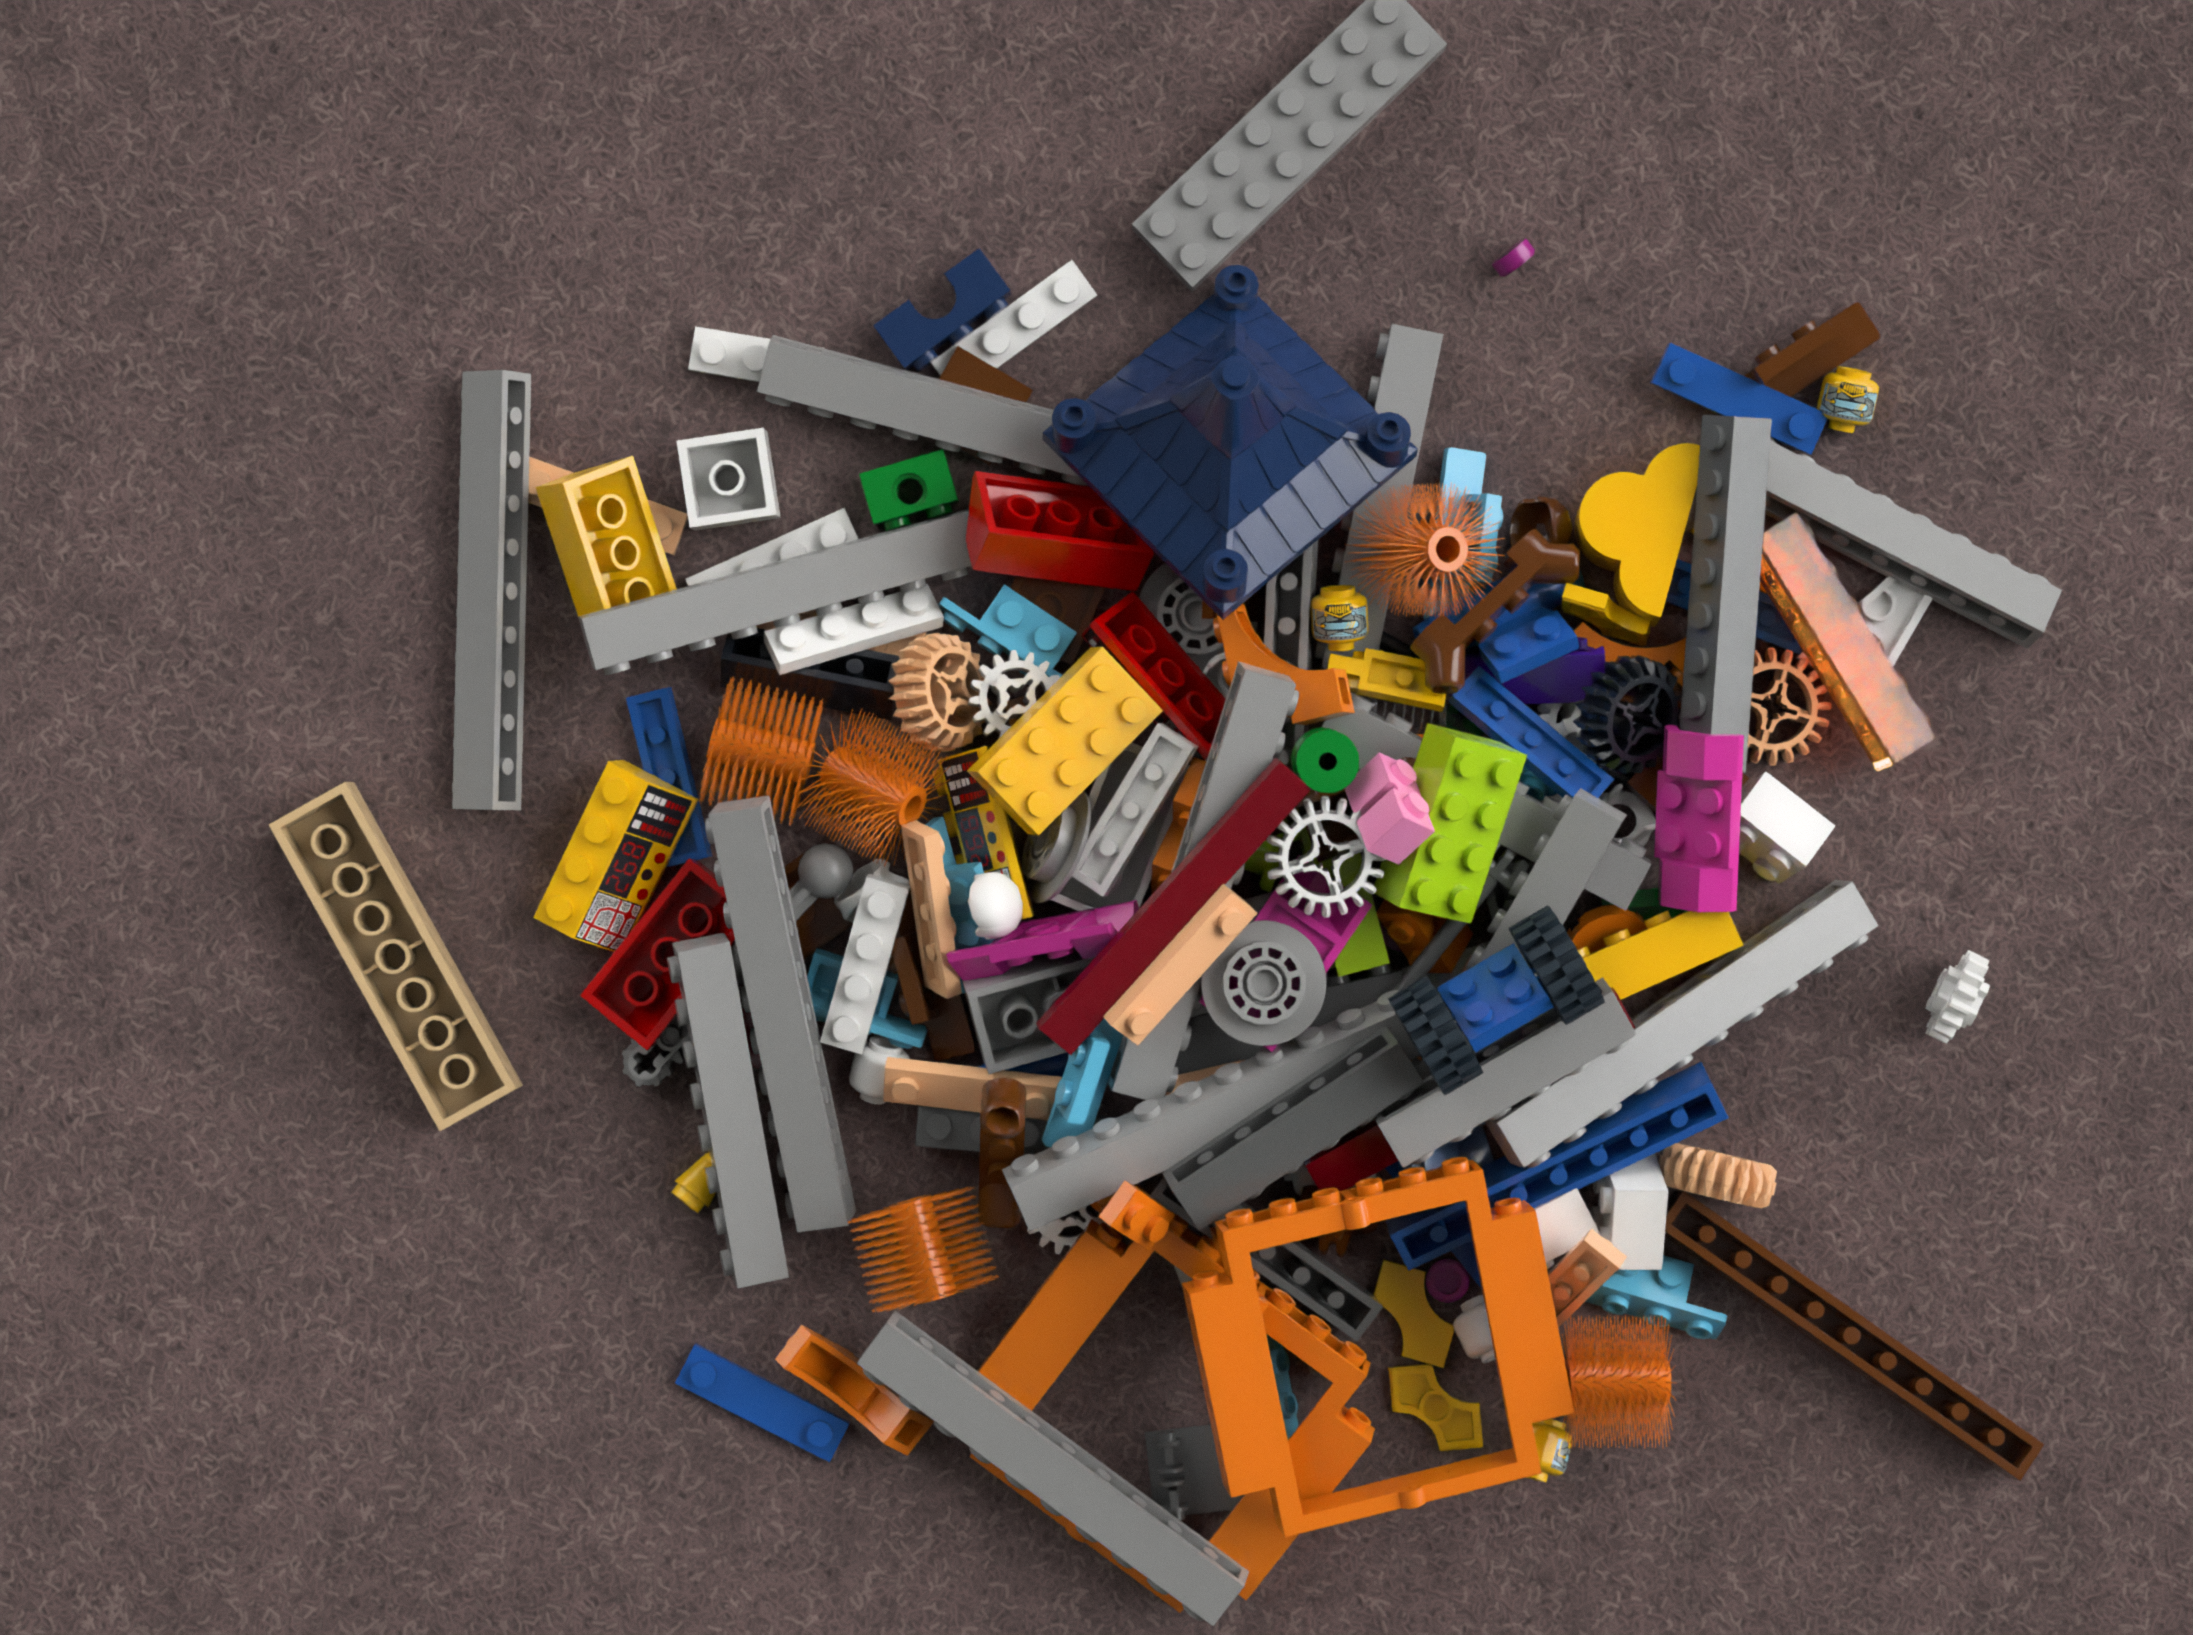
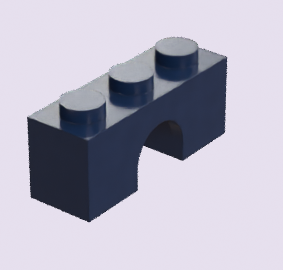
[873,248,1012,372]

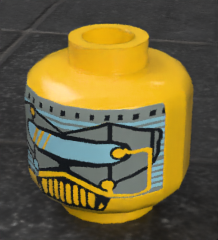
[1817,366,1879,433]
[1310,585,1369,651]
[1526,1419,1573,1483]

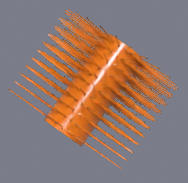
[1344,482,1505,617]
[699,676,823,826]
[795,709,951,867]
[847,1187,999,1313]
[1562,1315,1676,1449]

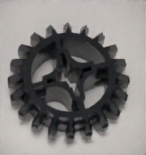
[1573,655,1682,774]

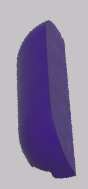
[1449,637,1606,704]

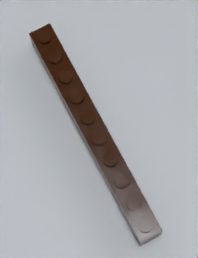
[1665,1191,2045,1481]

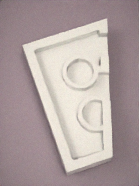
[1796,576,1933,702]

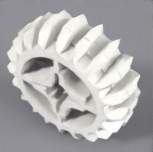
[1265,796,1386,918]

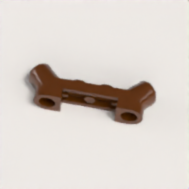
[1410,528,1580,694]
[978,1077,1026,1228]

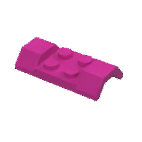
[1654,725,1744,912]
[1198,855,1372,1052]
[946,900,1139,981]

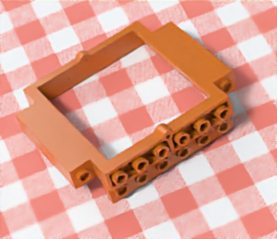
[1182,1157,1574,1537]
[969,1210,1375,1613]

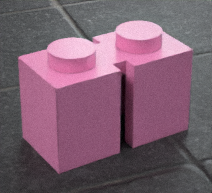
[1344,752,1435,865]

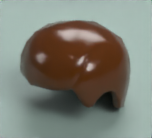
[1509,496,1572,548]

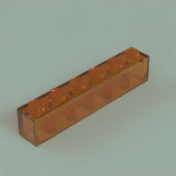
[1760,512,1936,772]

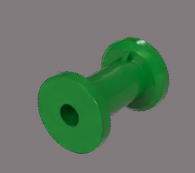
[1291,727,1359,793]

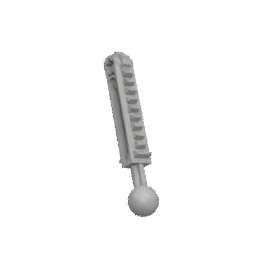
[622,843,853,1087]

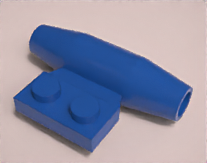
[1413,569,1585,684]

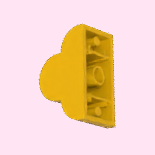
[1574,443,1700,627]

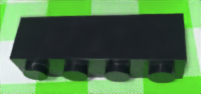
[720,628,900,721]

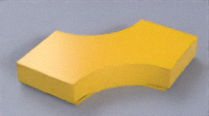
[1562,583,1651,646]
[1373,1259,1454,1368]
[1388,1363,1483,1451]

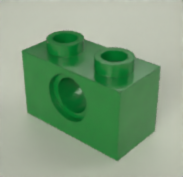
[859,449,959,531]

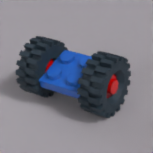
[1388,905,1605,1096]

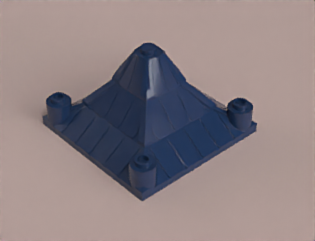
[1043,265,1418,620]

